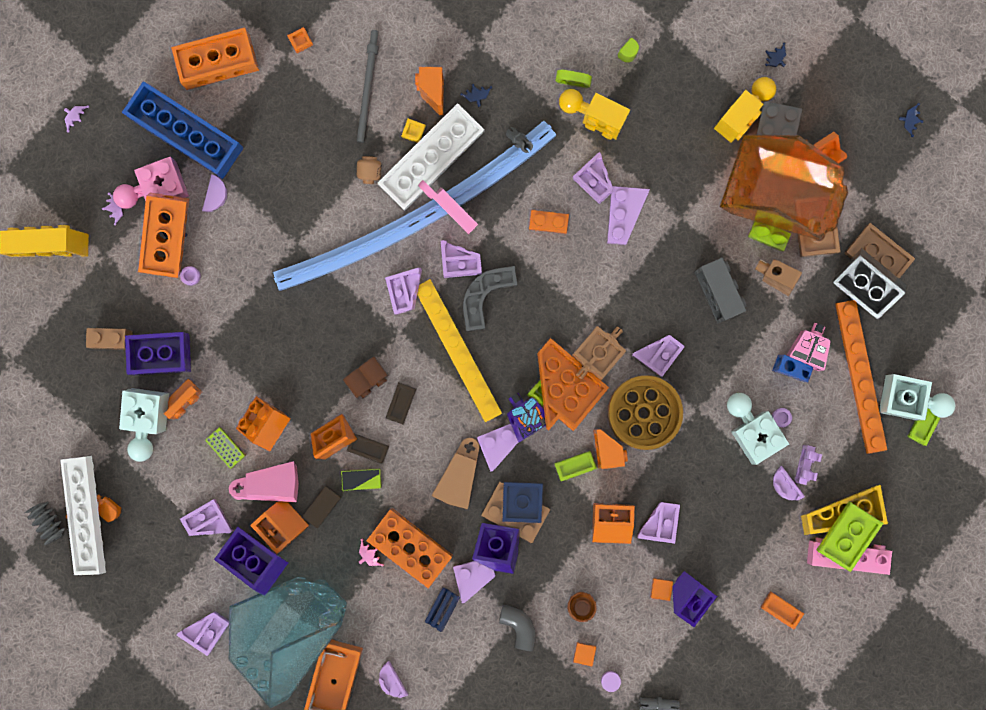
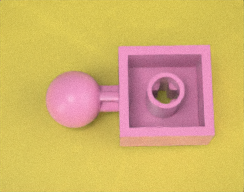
[113,157,189,209]

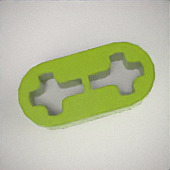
[555,70,592,88]

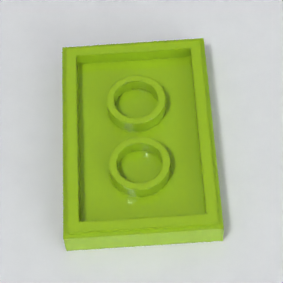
[816,501,884,572]

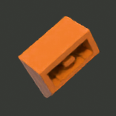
[236,396,291,451]
[250,501,309,554]
[592,503,635,544]

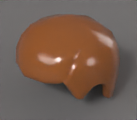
[567,592,597,622]

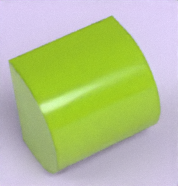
[618,38,639,63]
[527,380,543,407]

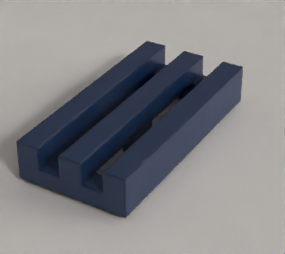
[425,587,460,632]

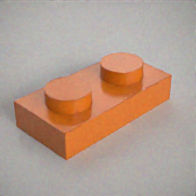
[529,210,569,234]

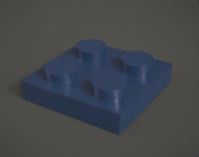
[502,482,543,523]

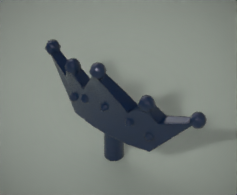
[765,43,786,67]
[460,84,492,107]
[899,103,923,137]

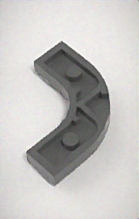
[463,266,517,331]

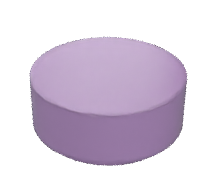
[180,266,201,286]
[772,408,792,427]
[601,671,621,692]

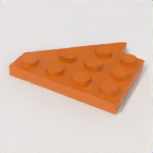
[537,338,609,431]

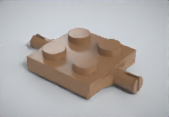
[572,326,626,380]

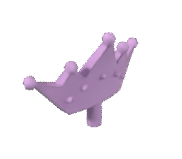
[64,105,89,132]
[102,193,123,225]

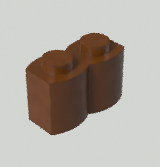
[343,357,389,399]

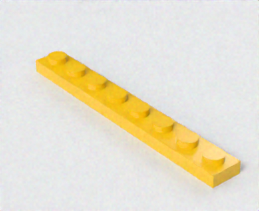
[417,279,502,422]

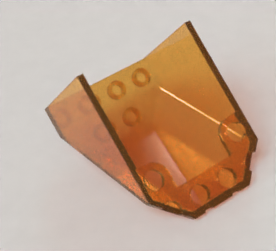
[720,135,848,240]

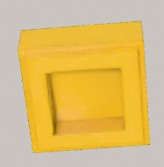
[401,119,426,143]

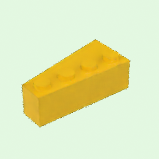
[0,225,89,257]

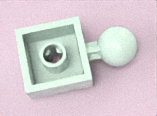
[879,374,956,420]
[119,388,169,462]
[727,393,789,465]

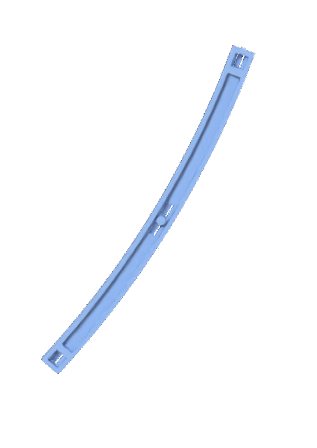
[273,121,556,291]

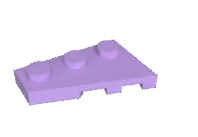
[607,186,650,245]

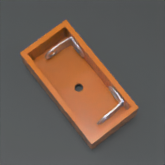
[304,638,363,710]

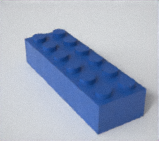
[122,81,243,179]

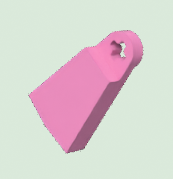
[418,180,478,234]
[229,461,299,502]

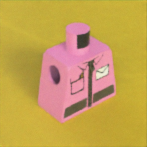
[787,323,830,371]

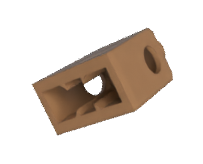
[755,259,802,296]

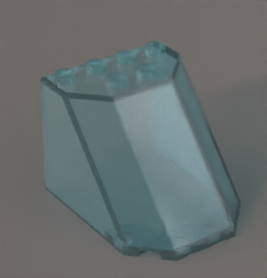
[228,577,347,708]

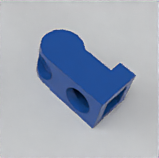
[772,355,813,382]

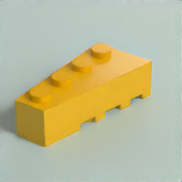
[801,485,888,535]

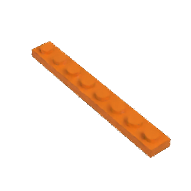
[835,300,887,454]

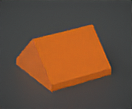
[311,414,357,459]

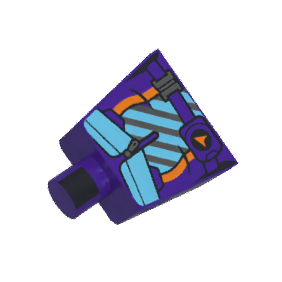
[507,393,546,442]

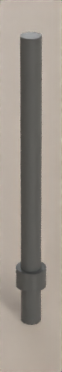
[357,30,379,143]

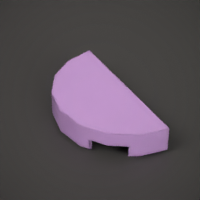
[202,174,227,212]
[773,466,805,500]
[379,661,408,698]

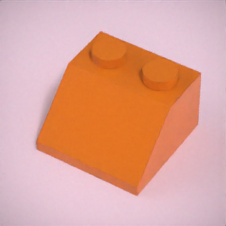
[415,67,444,115]
[593,429,628,469]

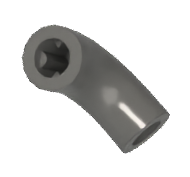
[499,604,535,651]

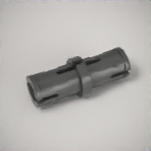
[506,127,533,153]
[639,697,680,710]

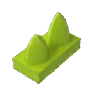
[748,219,791,252]

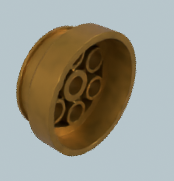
[607,375,683,450]

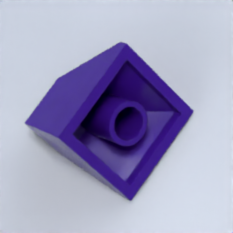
[472,523,519,574]
[672,571,717,627]

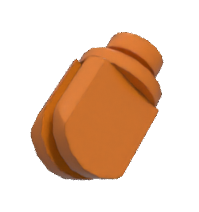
[97,495,122,522]

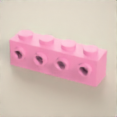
[807,537,892,575]

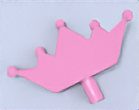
[359,539,383,566]

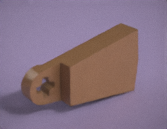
[432,438,480,509]

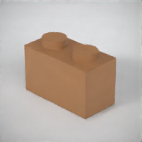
[86,328,132,350]

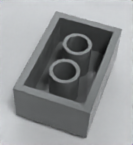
[833,248,907,319]
[695,258,747,324]

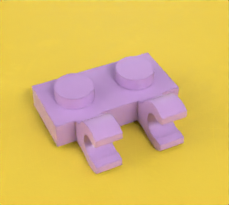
[794,445,822,485]

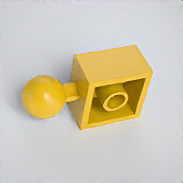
[714,77,776,143]
[559,89,630,140]

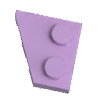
[573,152,613,204]
[441,240,482,278]
[385,268,422,315]
[632,335,685,377]
[477,424,518,472]
[180,499,233,536]
[637,502,680,544]
[453,561,495,603]
[177,611,231,656]

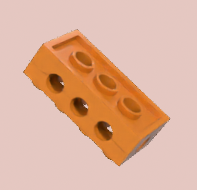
[171,27,259,90]
[138,192,189,278]
[366,508,453,588]

